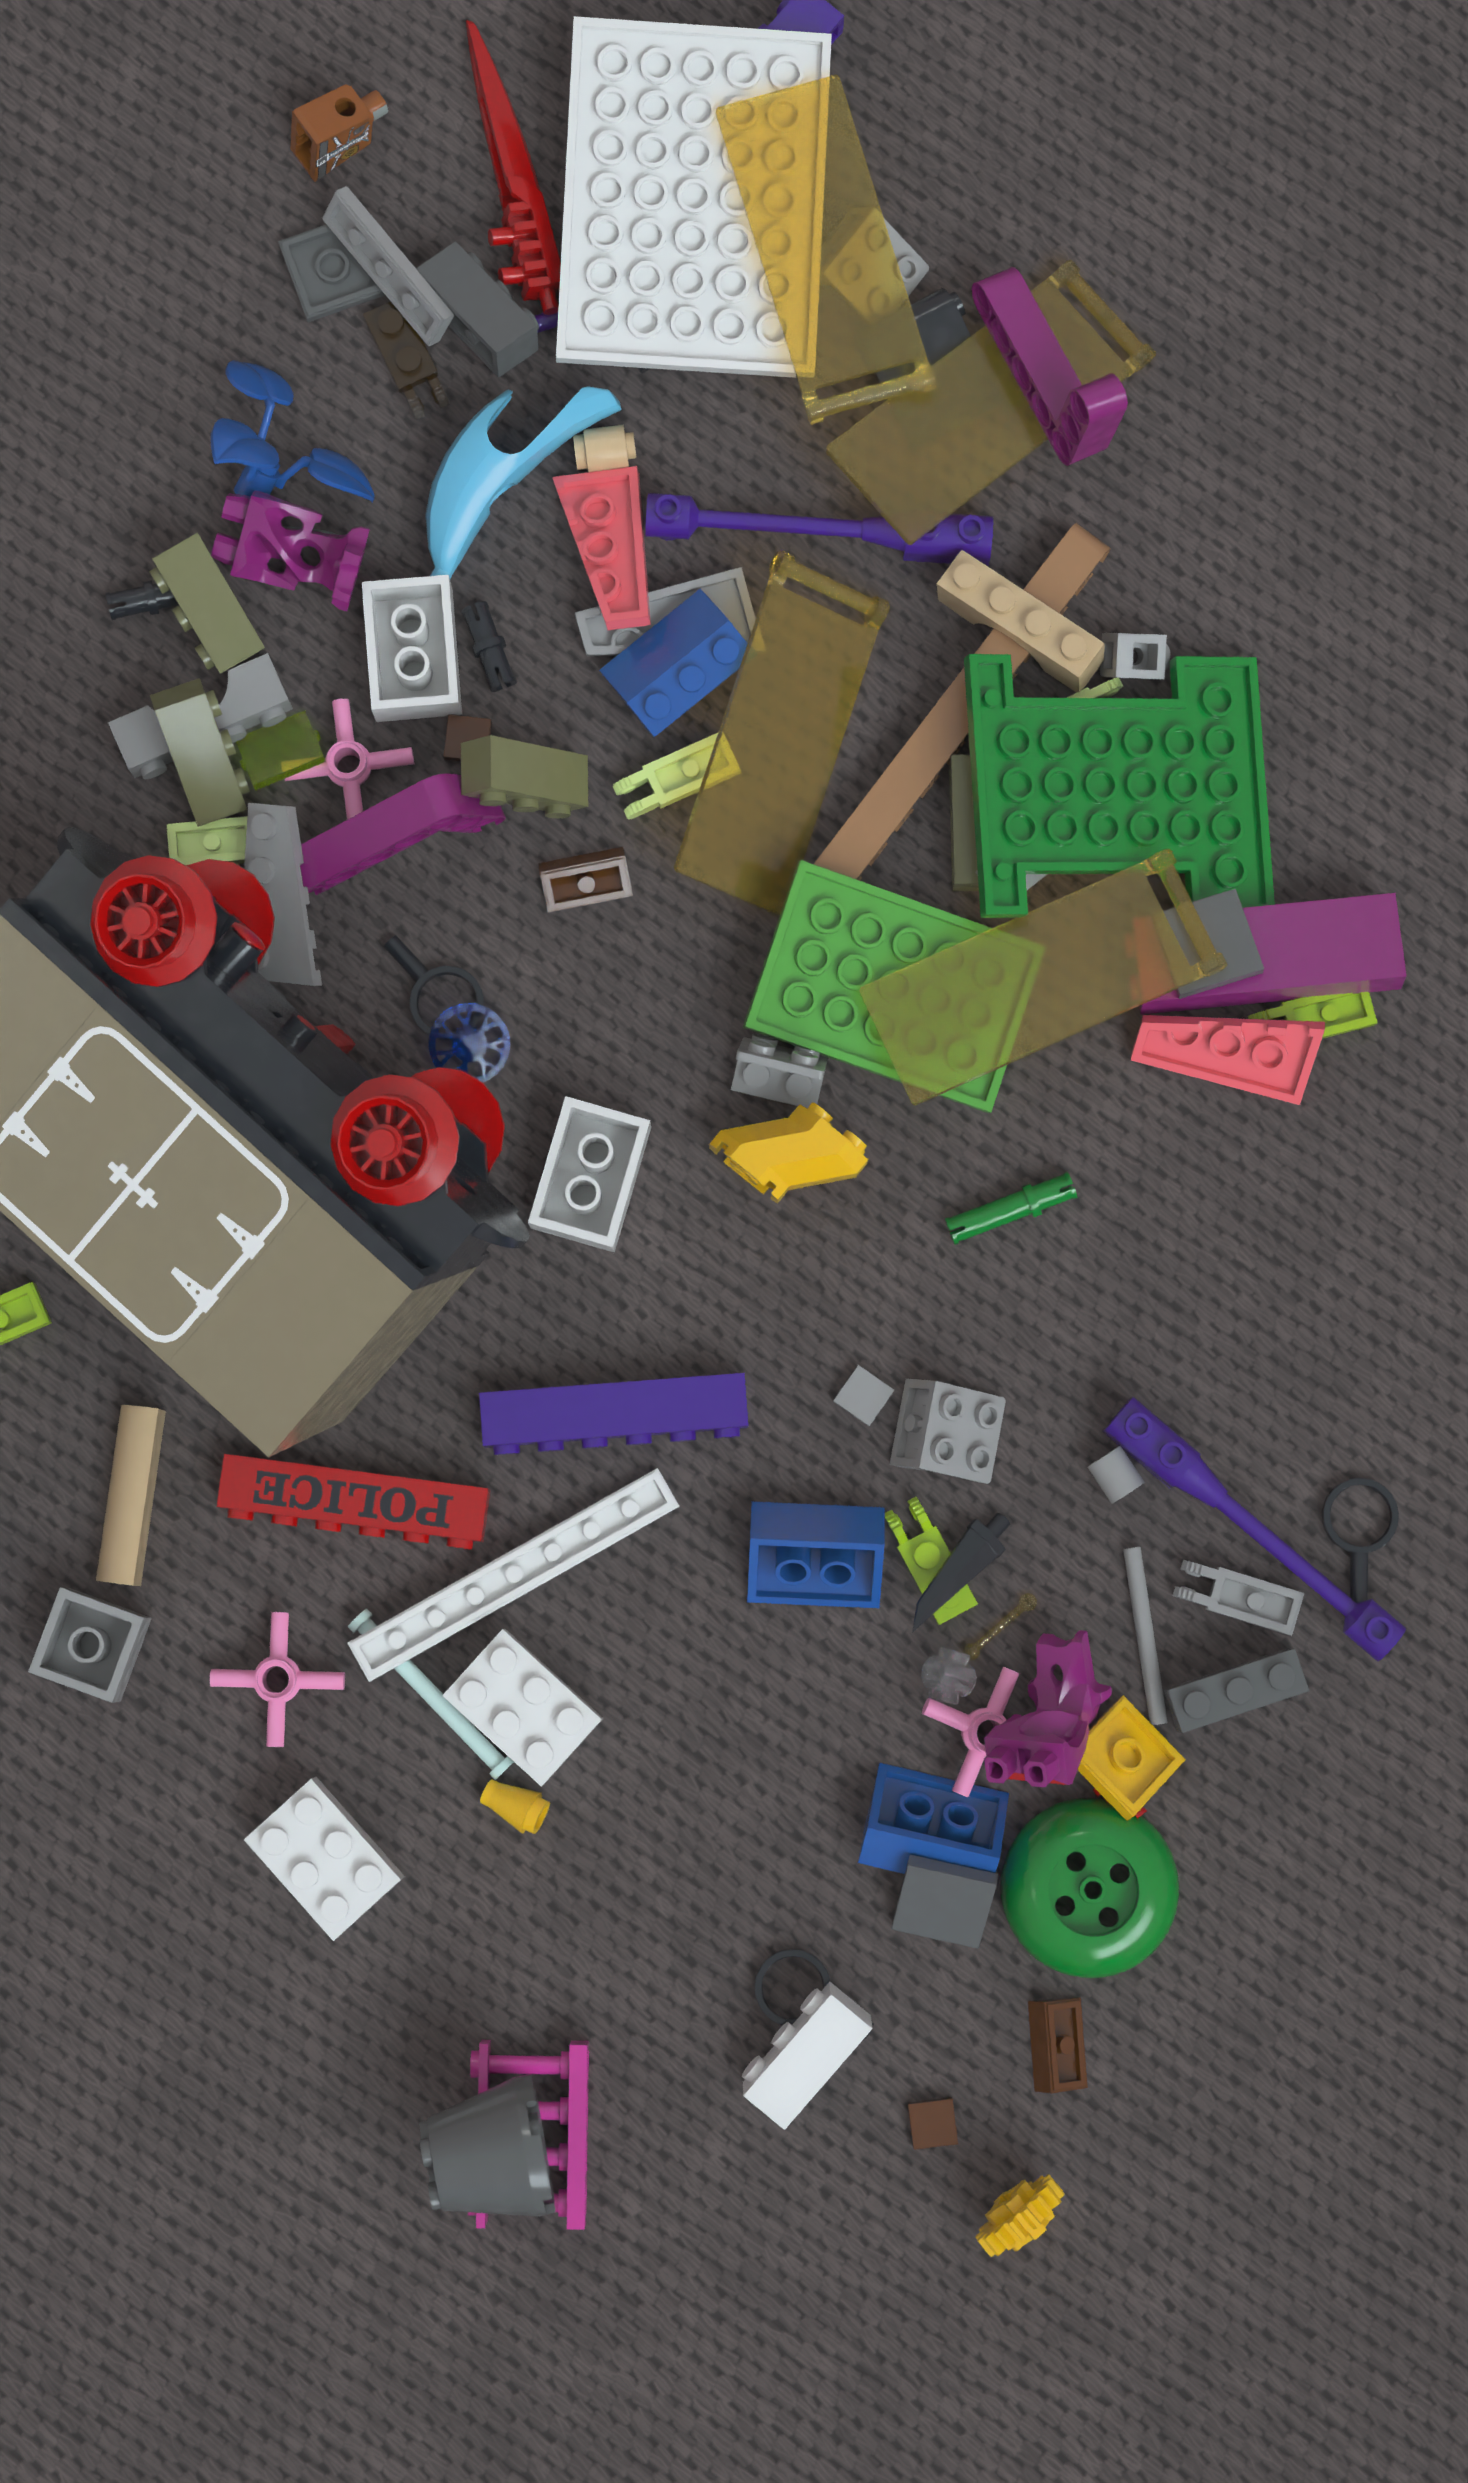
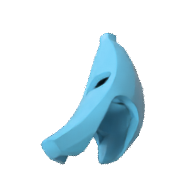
[425,386,622,580]

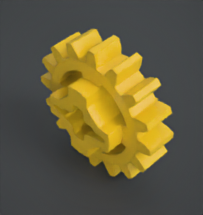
[975,2174,1065,2257]

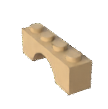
[937,550,1105,693]

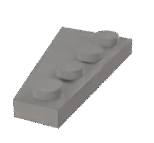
[575,567,764,656]
[244,803,322,986]

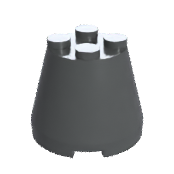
[419,2074,556,2217]

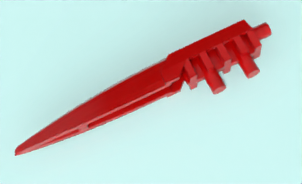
[466,20,561,315]

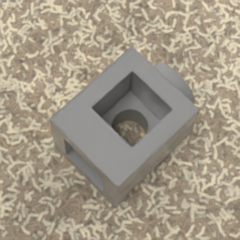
[1100,633,1170,679]

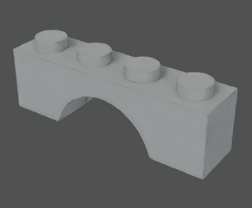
[108,653,293,779]

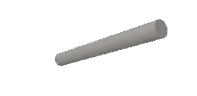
[1123,1547,1168,1725]

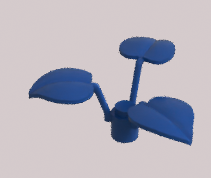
[211,360,375,503]

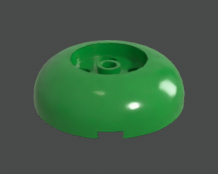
[1001,1798,1179,1978]

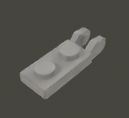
[1173,1560,1304,1636]

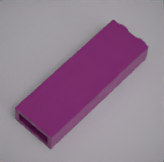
[1124,893,1407,1015]

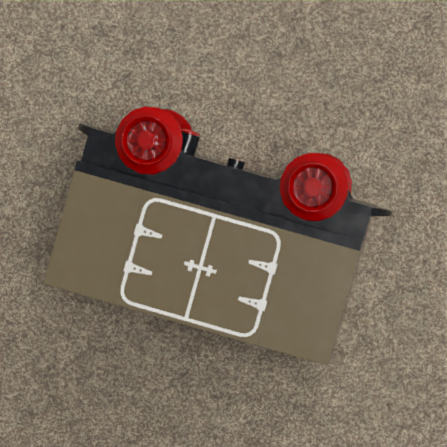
[0,827,530,1457]

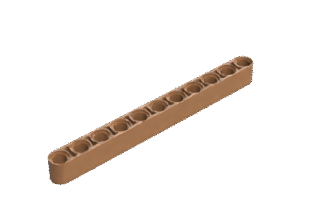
[814,523,1111,881]

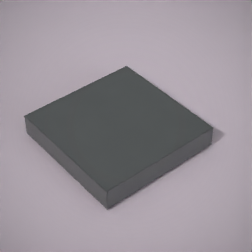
[278,224,385,323]
[1151,889,1264,999]
[891,1855,998,1949]

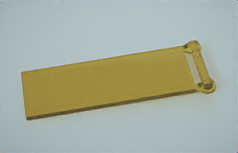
[716,75,936,425]
[826,259,1156,545]
[674,550,890,915]
[860,849,1228,1105]

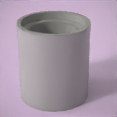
[1087,1445,1145,1504]

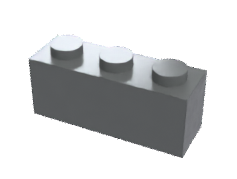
[416,241,539,378]
[1163,1648,1309,1733]

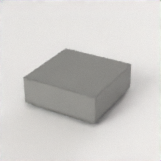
[833,1365,894,1427]

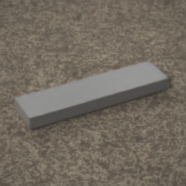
[322,186,454,346]

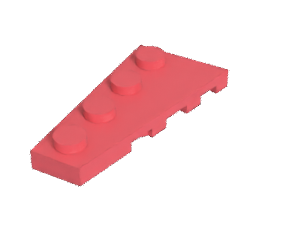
[552,466,651,630]
[1131,1015,1325,1105]

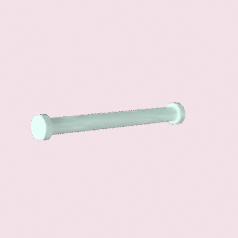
[348,1608,514,1780]

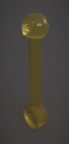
[963,1593,1037,1660]

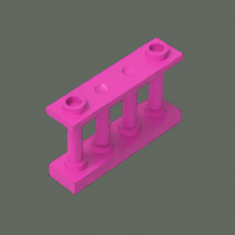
[468,2040,589,2230]

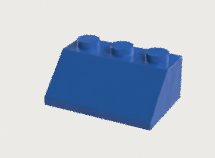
[599,588,756,738]
[747,1502,885,1608]
[858,1763,1009,1874]

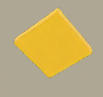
[1078,1695,1186,1821]

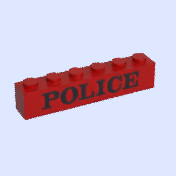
[216,1454,491,1550]

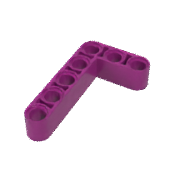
[971,267,1128,466]
[300,773,506,895]

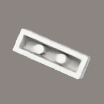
[742,1982,873,2130]

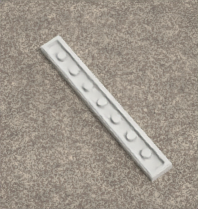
[348,1468,679,1682]

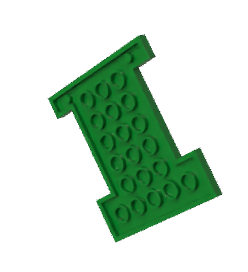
[964,654,1275,918]

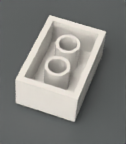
[362,575,462,722]
[528,1096,651,1253]
[442,1629,603,1787]
[244,1777,405,1941]

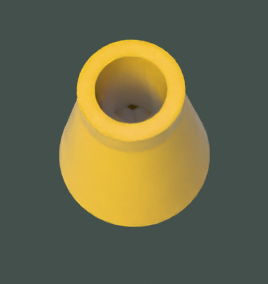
[480,1779,550,1834]

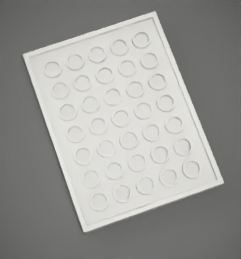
[556,16,832,379]

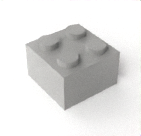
[28,1587,152,1703]

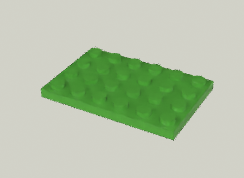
[743,860,1046,1113]

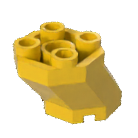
[709,1102,868,1204]

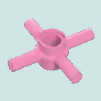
[283,699,414,820]
[210,1612,345,1747]
[922,1667,1019,1798]

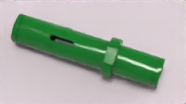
[945,1171,1078,1245]

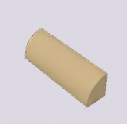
[96,1405,166,1586]

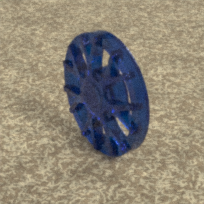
[428,1003,510,1082]

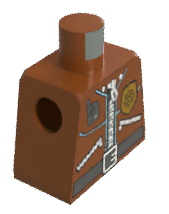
[290,84,388,182]

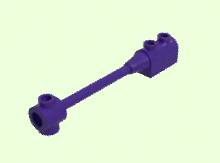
[645,493,993,566]
[1102,1397,1406,1662]

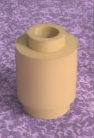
[573,424,636,472]

